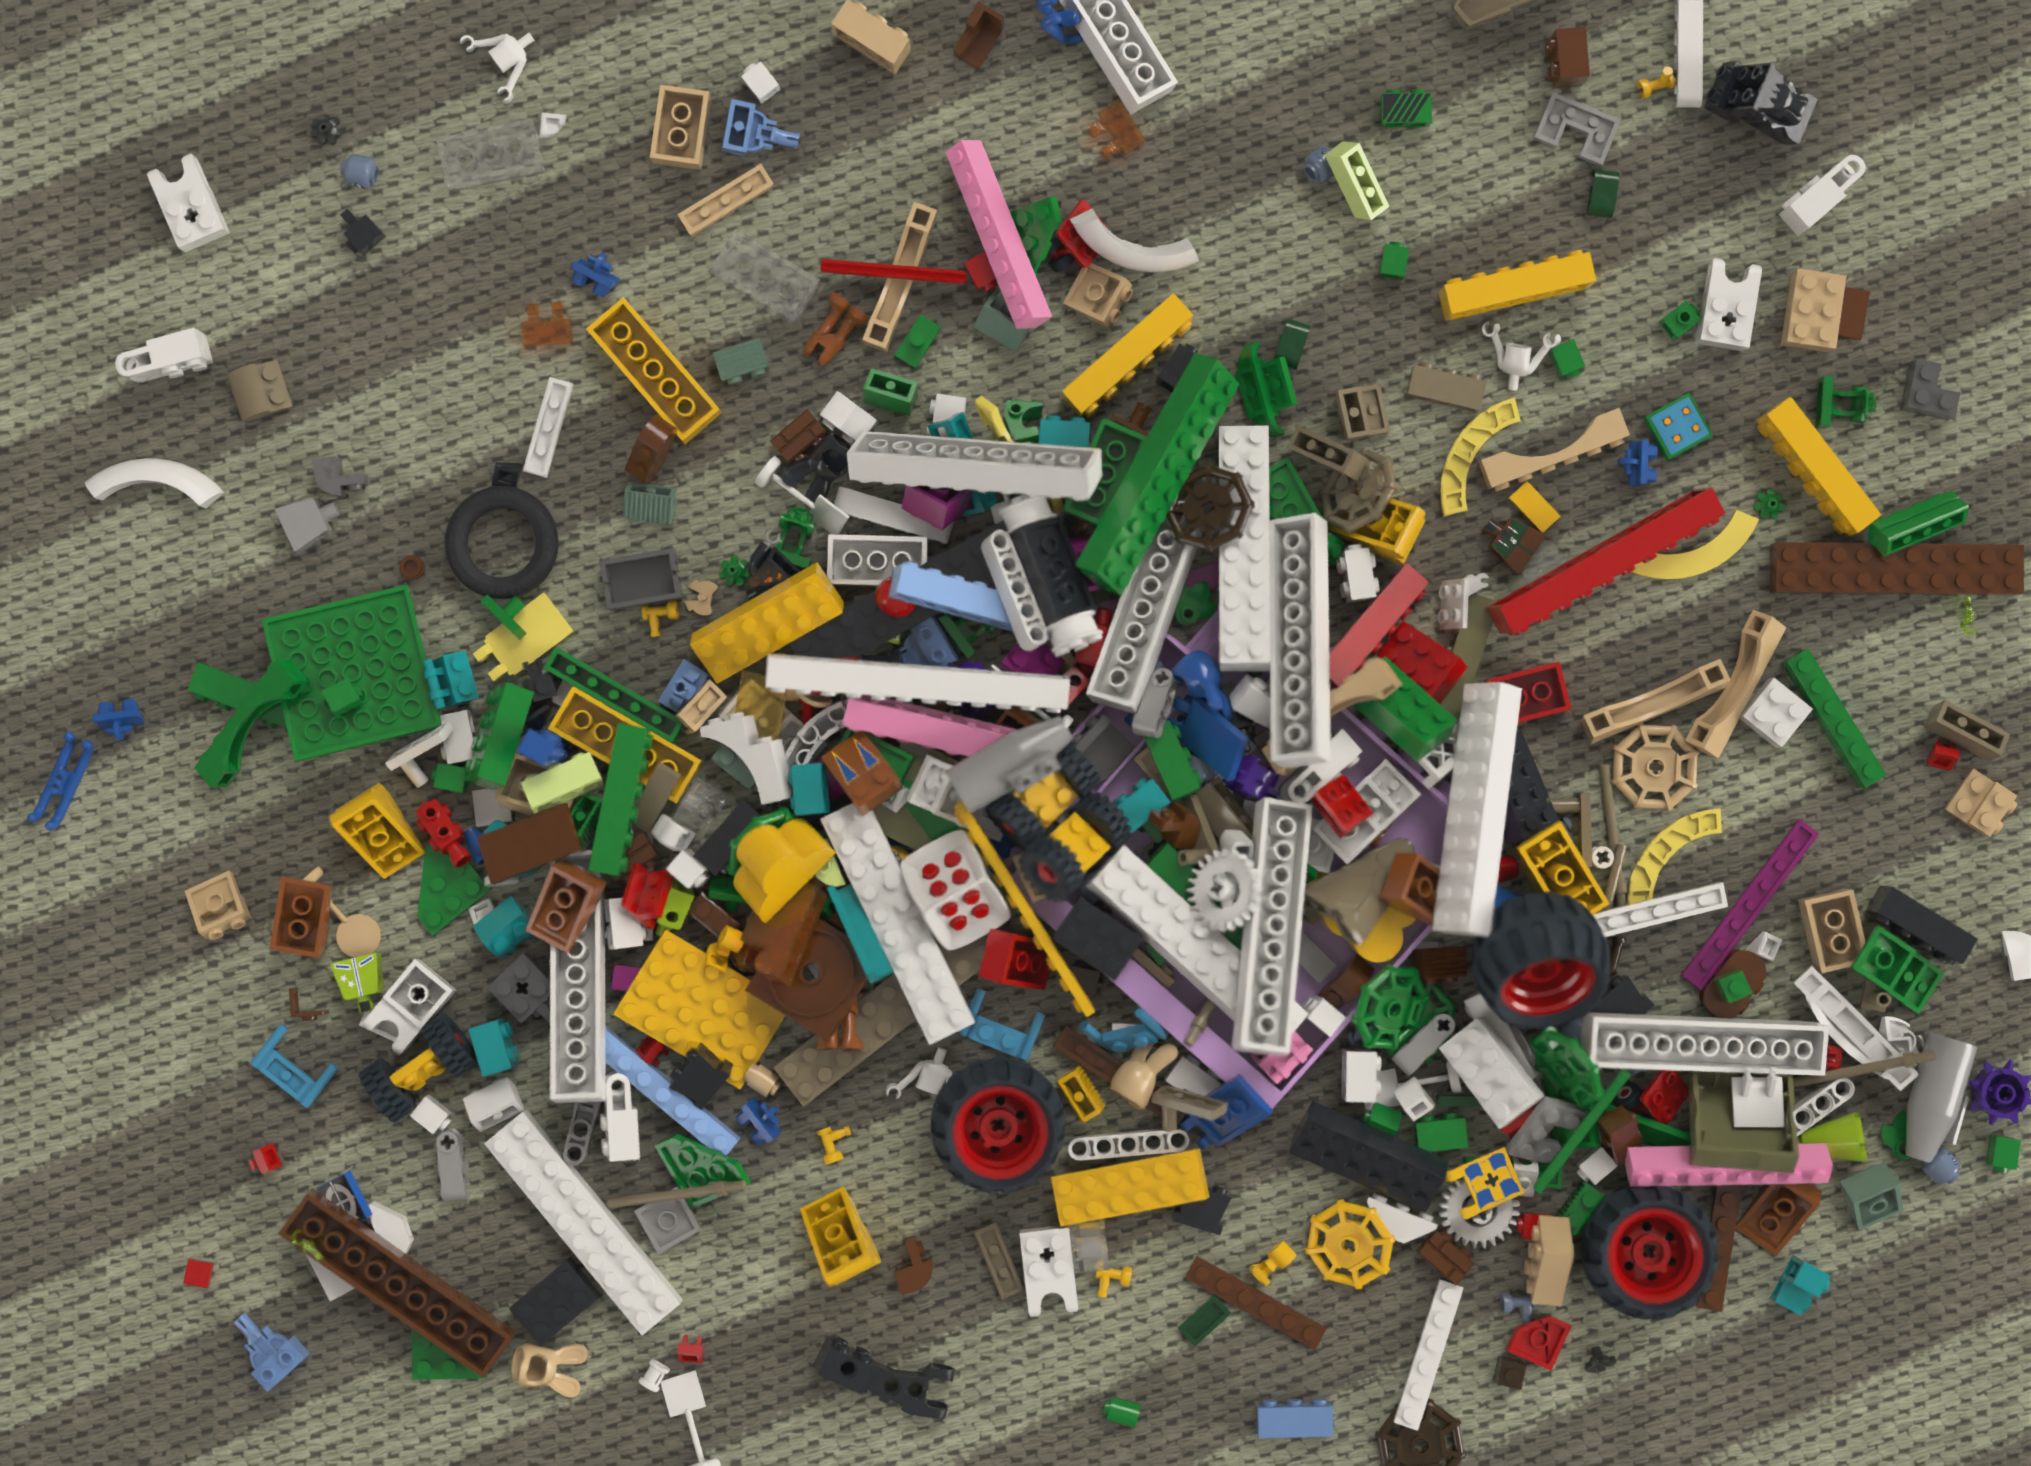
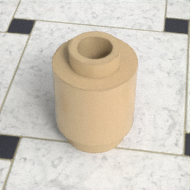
[743,1063,781,1098]

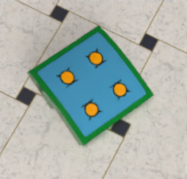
[1643,393,1713,461]

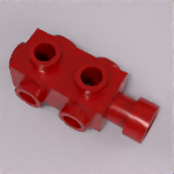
[415,798,472,868]

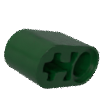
[1587,169,1620,218]
[1274,318,1311,370]

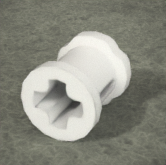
[1592,846,1614,868]
[639,1359,670,1392]

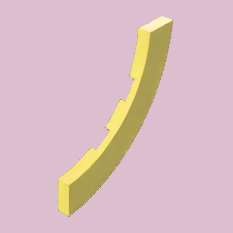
[975,396,1064,514]
[1440,397,1521,517]
[1631,510,1759,579]
[1626,808,1722,905]

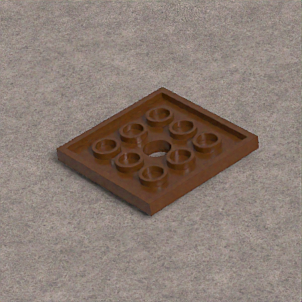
[745,905,868,1042]

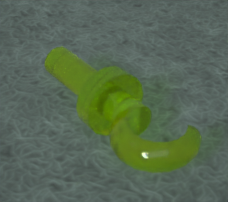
[1962,596,1976,634]
[292,1230,324,1262]

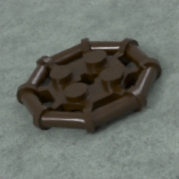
[1166,463,1255,553]
[1375,1399,1466,1466]

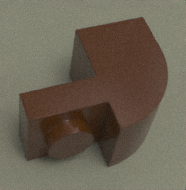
[1148,801,1200,848]
[1318,953,1375,1010]
[894,1236,934,1295]

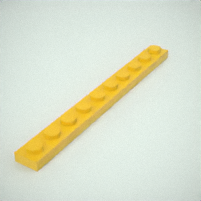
[953,799,1095,1017]

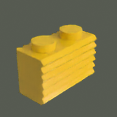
[1056,1065,1106,1123]

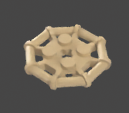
[1611,723,1699,812]

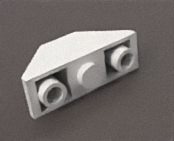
[1365,1193,1438,1243]
[366,1201,414,1254]

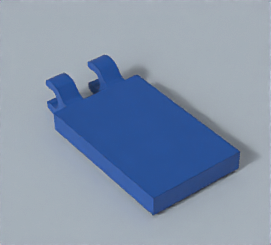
[1168,694,1249,781]
[1179,1074,1273,1150]

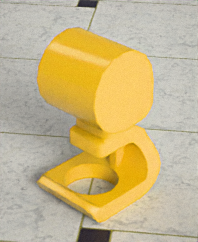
[705,925,746,973]
[1248,1240,1296,1286]

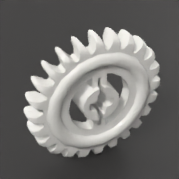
[1186,849,1262,932]
[1439,1178,1520,1249]

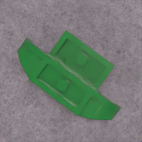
[1235,340,1298,437]

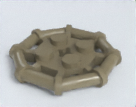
[1318,448,1398,534]

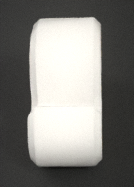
[650,814,695,852]

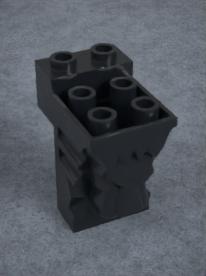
[1704,61,1818,145]

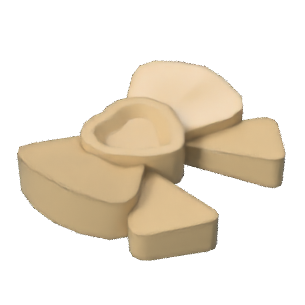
[684,580,719,616]

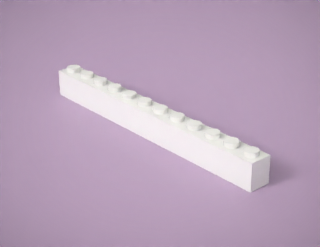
[766,654,1070,713]

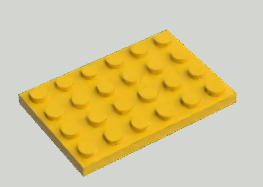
[613,929,785,1089]

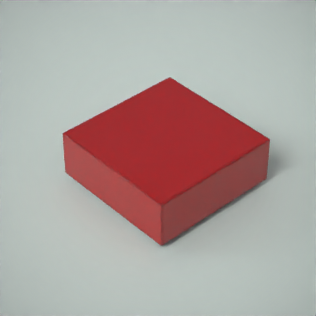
[183,1258,214,1288]

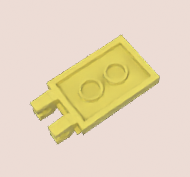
[473,592,574,682]

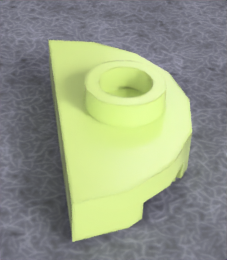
[815,838,846,886]

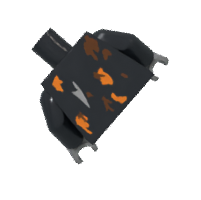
[746,527,801,600]

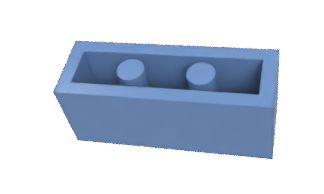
[1256,1398,1333,1438]

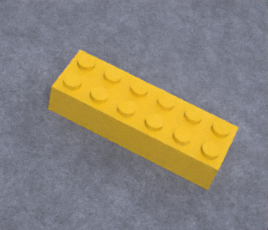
[1439,250,1597,321]
[1061,293,1193,418]
[586,297,722,444]
[1756,397,1881,537]
[690,562,844,684]
[548,686,704,804]
[1051,1148,1209,1227]

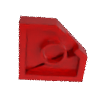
[1505,1314,1572,1371]

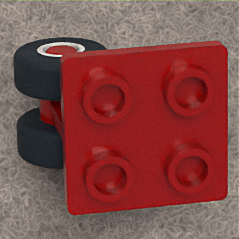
[1047,200,1108,272]
[1612,1070,1688,1125]

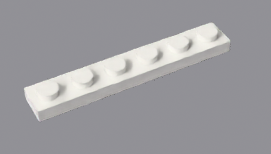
[1593,882,1728,937]
[1393,1279,1463,1431]

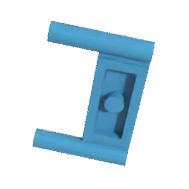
[959,988,1045,1061]
[1079,1008,1169,1053]
[250,1024,339,1108]

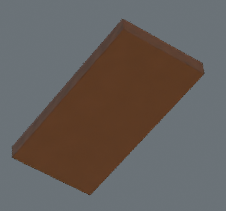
[477,803,582,885]

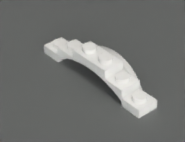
[1793,965,1919,1091]

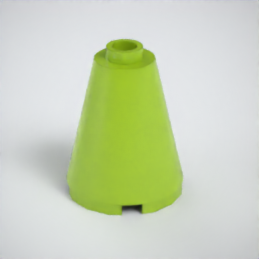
[1797,1112,1867,1162]

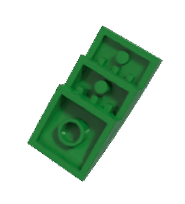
[1851,925,1945,1014]

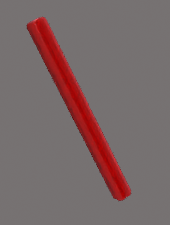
[820,259,967,284]

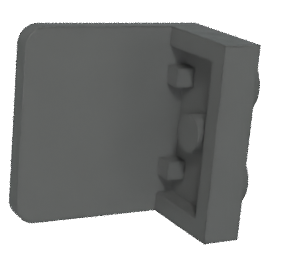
[1069,714,1134,782]

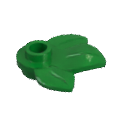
[1175,581,1217,625]
[1880,1111,1912,1161]

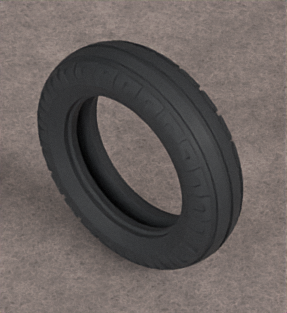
[445,486,559,599]

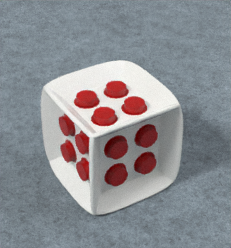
[900,829,1011,951]

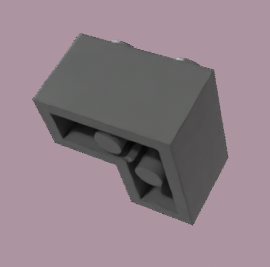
[1900,359,1961,420]

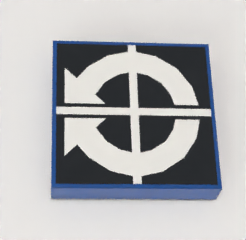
[316,1171,373,1221]

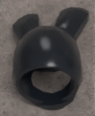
[781,433,850,503]

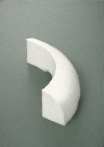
[1070,209,1199,272]
[84,458,225,508]
[785,696,891,771]

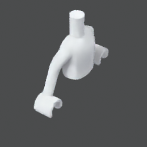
[460,33,535,103]
[1482,322,1561,390]
[886,1047,952,1099]

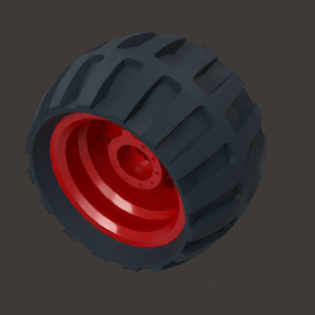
[1472,891,1611,1030]
[930,1057,1065,1194]
[1581,1186,1719,1320]

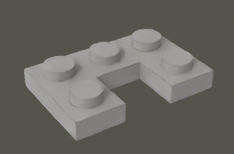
[1533,92,1621,167]
[1505,1096,1587,1164]

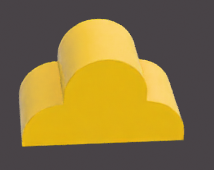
[1328,489,1426,565]
[329,783,425,879]
[734,819,836,923]
[1515,821,1610,915]
[1317,905,1416,962]
[800,1186,881,1287]

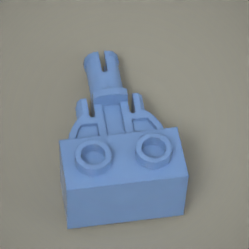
[721,99,800,157]
[896,616,961,667]
[658,659,711,713]
[233,1312,310,1392]

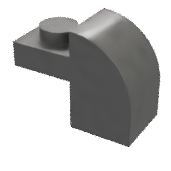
[312,456,369,498]

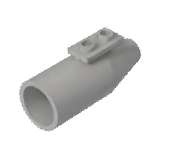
[945,717,1073,814]
[1906,1033,1978,1163]

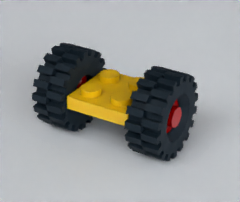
[985,743,1101,851]
[1019,792,1131,902]
[359,1013,478,1123]

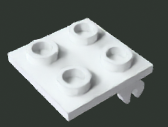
[1438,573,1489,630]
[1731,1067,1785,1128]

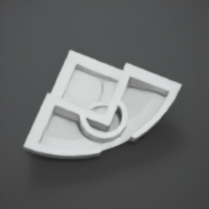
[2001,931,2031,981]
[1879,1016,1925,1065]

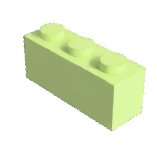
[1325,142,1389,220]
[520,752,604,814]

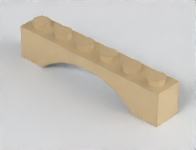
[863,202,938,353]
[1478,408,1630,492]
[1685,610,1786,759]
[1261,657,1402,777]
[1581,659,1731,744]

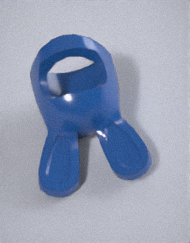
[1171,650,1233,721]

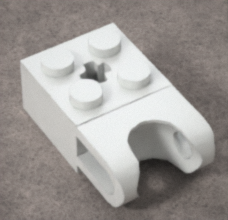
[147,153,230,253]
[1779,155,1866,236]
[1695,258,1762,351]
[115,328,213,382]
[1279,729,1362,804]
[363,959,457,1056]
[600,1071,640,1162]
[1019,1225,1078,1317]

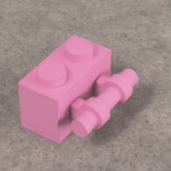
[1250,1031,1313,1084]

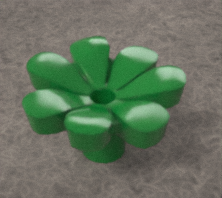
[1753,488,1785,520]
[719,556,750,587]

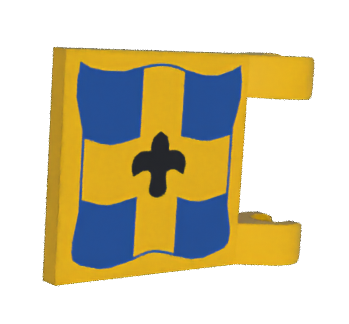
[1445,1147,1524,1219]

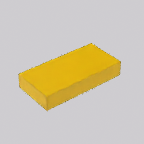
[1508,481,1561,533]

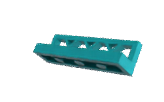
[927,412,997,516]
[827,884,893,983]

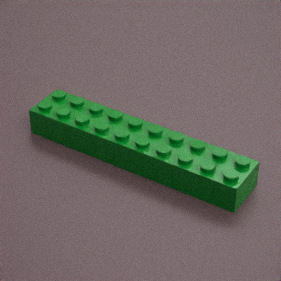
[1075,353,1239,596]

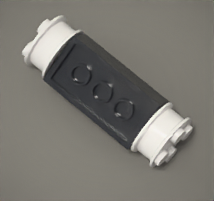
[997,495,1103,657]

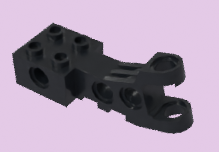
[814,1336,955,1419]

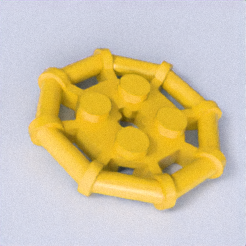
[1305,1199,1396,1290]

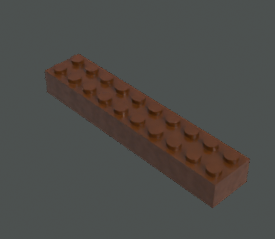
[1770,542,2024,596]
[278,1188,516,1378]

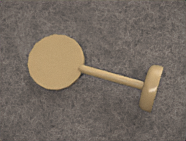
[303,866,381,958]

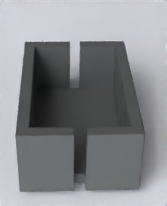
[599,548,684,611]

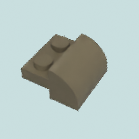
[227,360,292,423]
[1335,384,1390,441]

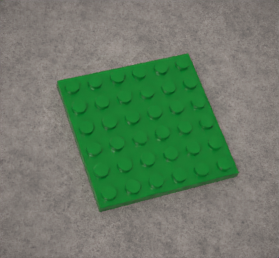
[262,584,442,763]

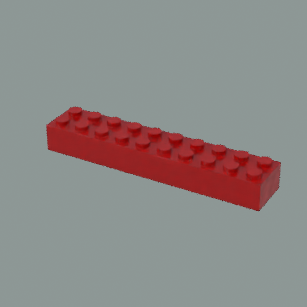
[1486,487,1726,636]

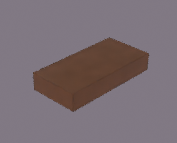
[1838,287,1870,341]

